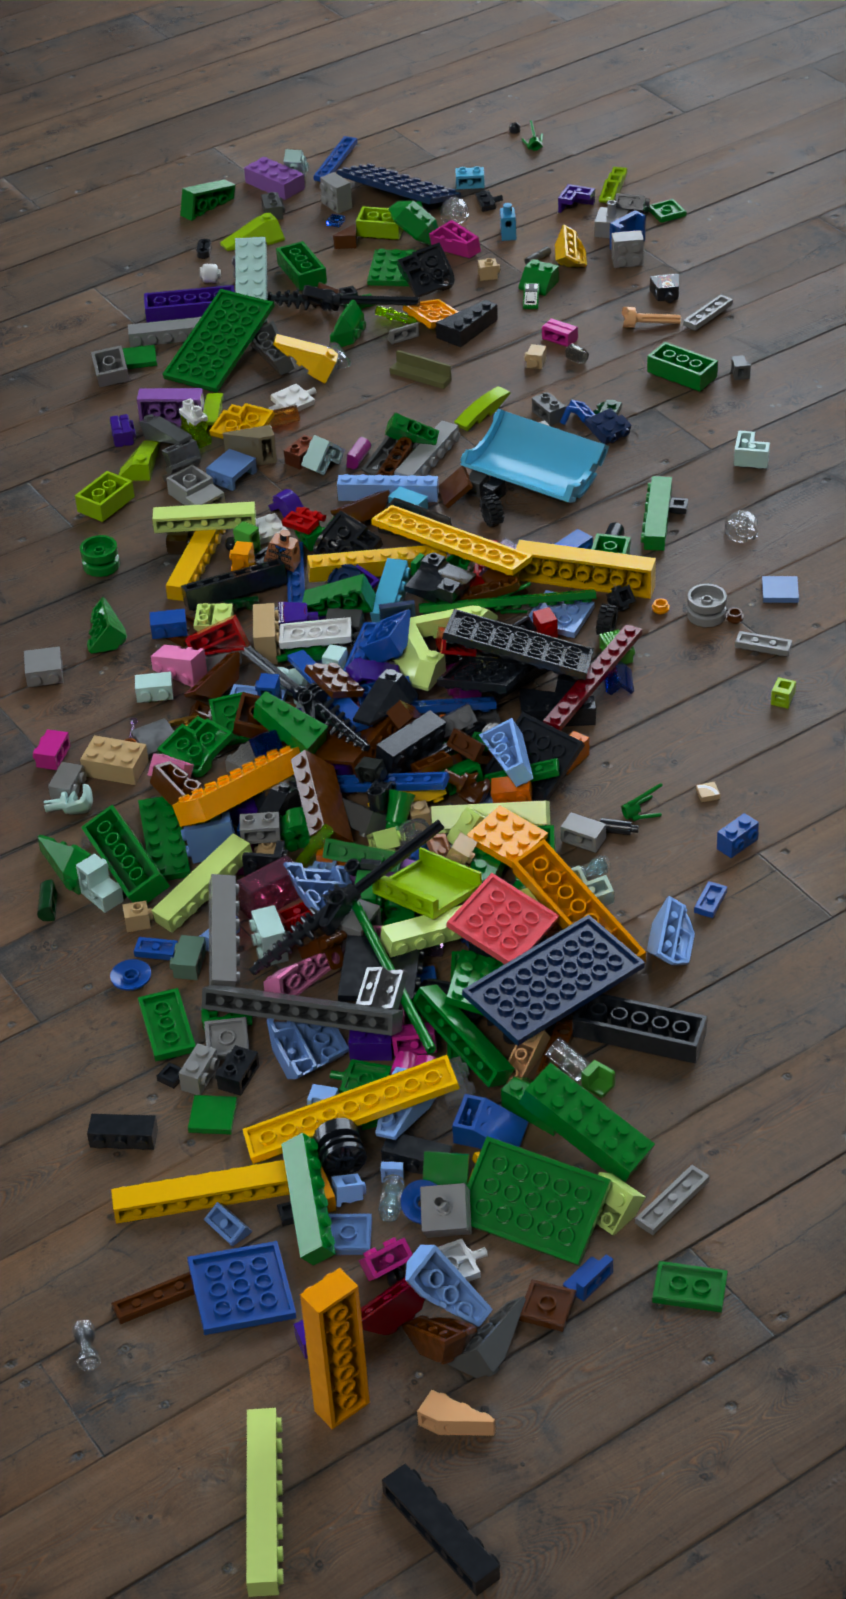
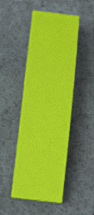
[599,166,627,203]
[454,386,511,431]
[203,393,224,425]

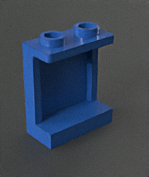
[610,210,646,250]

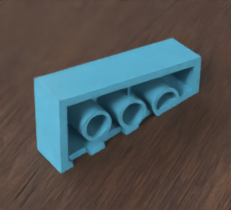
[370,558,411,622]

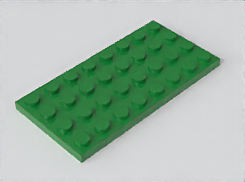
[162,289,275,393]

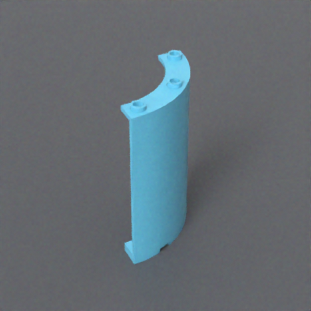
[461,409,609,503]

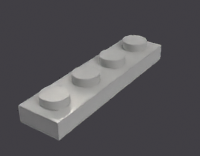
[683,295,733,331]
[635,1165,710,1236]

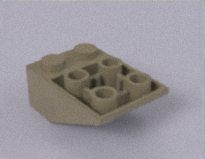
[223,425,277,465]

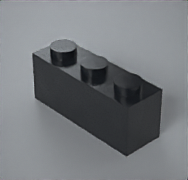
[87,1113,158,1150]
[381,1134,453,1175]

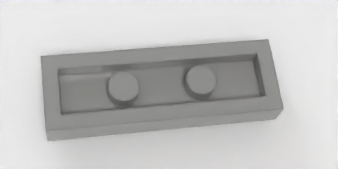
[735,631,792,657]

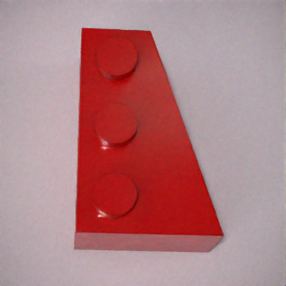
[185,614,251,655]

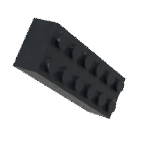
[572,994,707,1064]

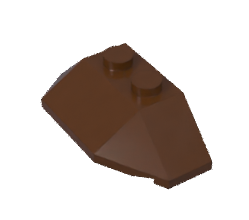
[331,490,390,524]
[184,651,240,702]
[402,1315,477,1364]

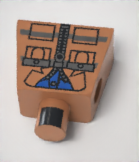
[264,530,301,572]

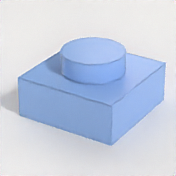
[380,1161,404,1184]

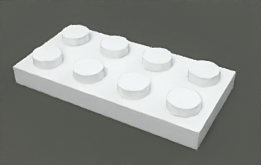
[279,617,352,649]

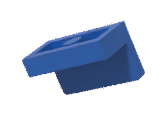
[563,1254,613,1302]

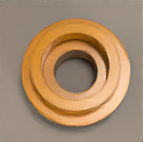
[652,598,670,614]

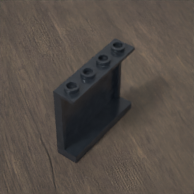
[338,935,425,1003]

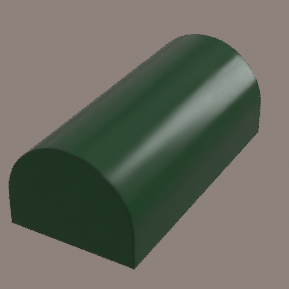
[37,879,58,921]

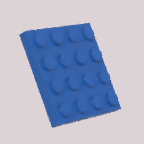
[187,1241,296,1335]

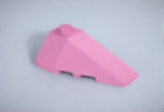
[263,952,340,996]

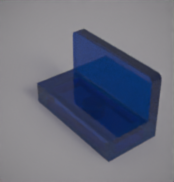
[604,661,634,695]
[249,730,283,758]

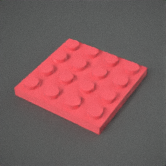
[446,873,559,964]

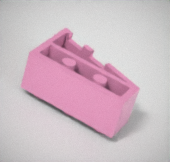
[151,645,207,687]

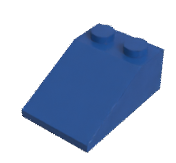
[361,609,411,663]

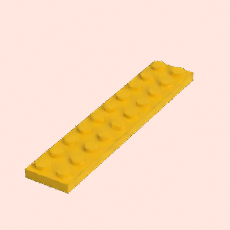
[371,505,532,576]
[242,1055,460,1164]

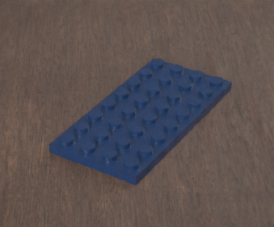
[336,163,461,204]
[462,914,645,1046]

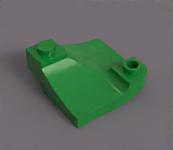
[157,716,234,777]

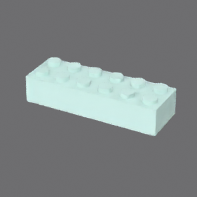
[235,237,268,322]

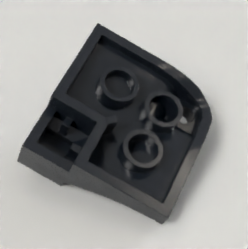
[397,242,455,297]
[313,510,383,555]
[405,553,476,604]

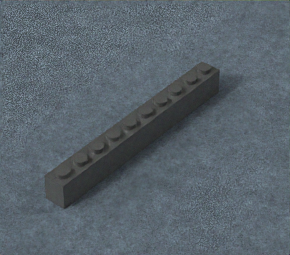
[202,984,403,1036]

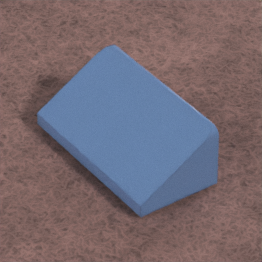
[203,1202,252,1246]

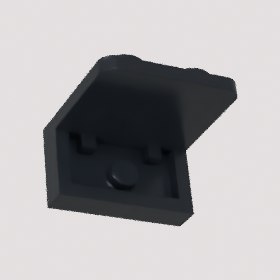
[242,841,289,886]

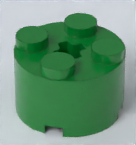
[279,807,318,852]

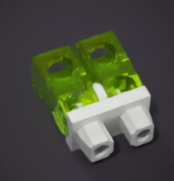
[179,399,212,448]

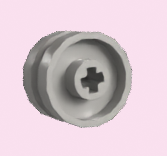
[687,584,727,627]

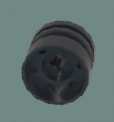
[313,1118,367,1176]

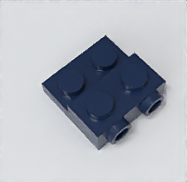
[585,408,632,445]

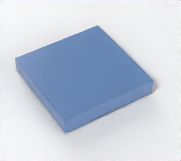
[762,576,799,603]
[328,1214,372,1255]

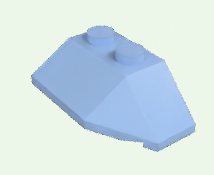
[646,896,695,965]

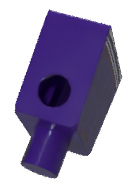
[279,602,319,628]

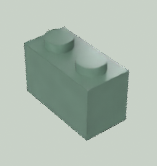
[170,935,207,980]

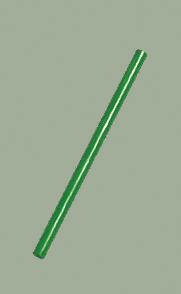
[352,901,436,1054]

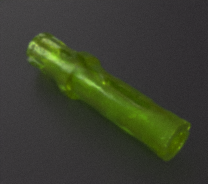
[375,305,419,324]
[294,824,334,868]

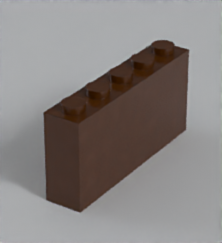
[291,750,354,843]

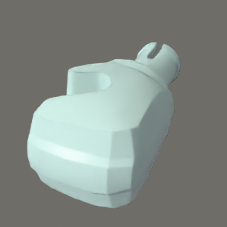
[44,784,93,815]

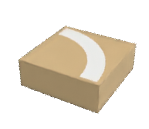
[696,782,720,802]

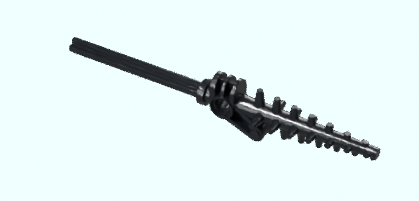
[267,285,420,311]
[243,645,370,751]
[249,820,445,975]

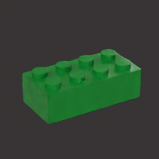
[276,241,327,291]
[647,342,718,391]

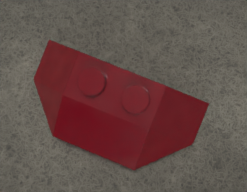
[361,1277,425,1336]

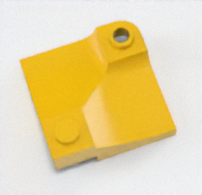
[209,403,274,439]

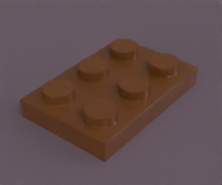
[304,663,365,698]

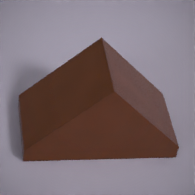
[333,224,357,249]

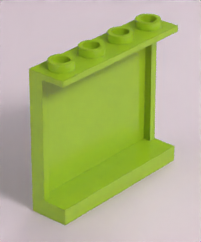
[373,847,482,920]

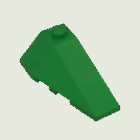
[87,597,127,654]
[37,835,91,895]

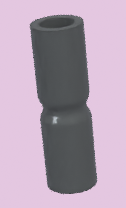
[524,246,551,265]

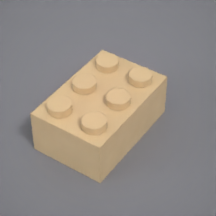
[253,603,281,666]
[80,735,149,785]

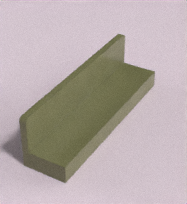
[390,350,452,389]

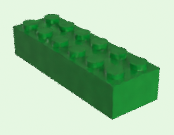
[81,805,170,903]
[519,1062,655,1183]

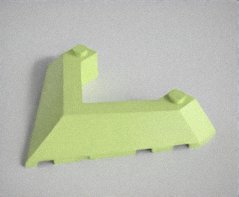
[391,605,498,691]

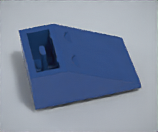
[452,1094,528,1149]

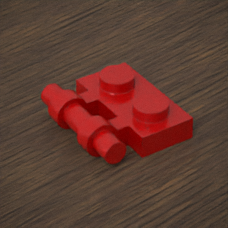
[281,507,326,534]

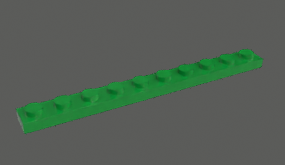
[418,589,596,615]

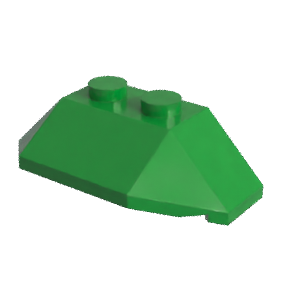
[388,201,438,245]
[330,300,366,349]

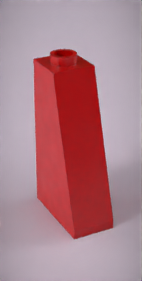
[436,626,477,657]

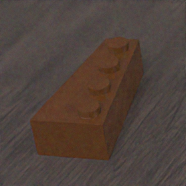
[150,761,227,826]

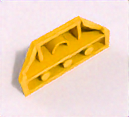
[555,225,587,267]

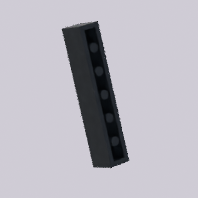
[181,558,288,611]
[382,1464,500,1597]

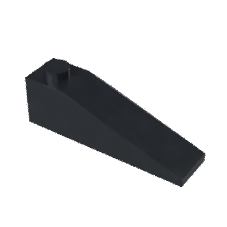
[353,669,419,726]

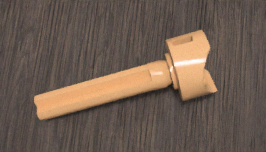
[622,307,681,328]

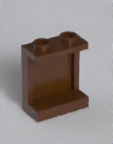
[446,728,493,765]

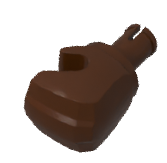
[444,768,491,804]

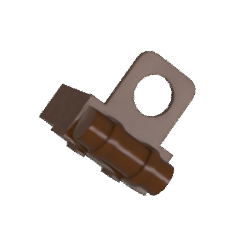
[298,930,347,970]

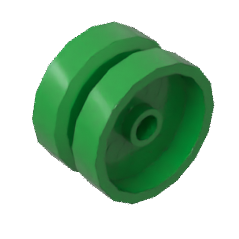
[80,535,120,577]

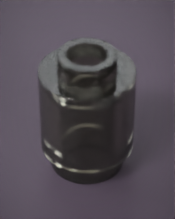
[565,344,589,364]

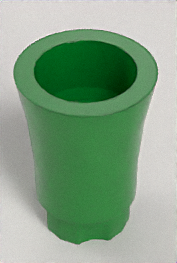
[385,790,416,833]

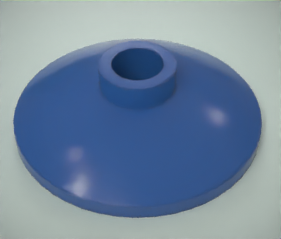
[110,959,151,991]
[400,1180,437,1224]

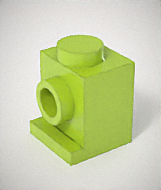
[771,677,796,709]

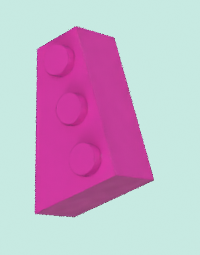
[429,220,481,258]

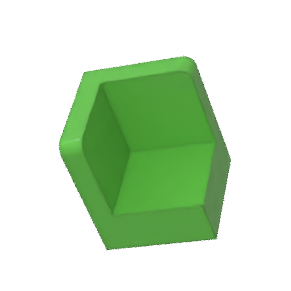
[581,1060,615,1098]

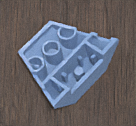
[283,862,352,911]
[267,1018,349,1079]

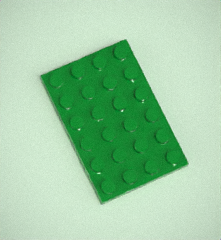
[467,1136,612,1267]

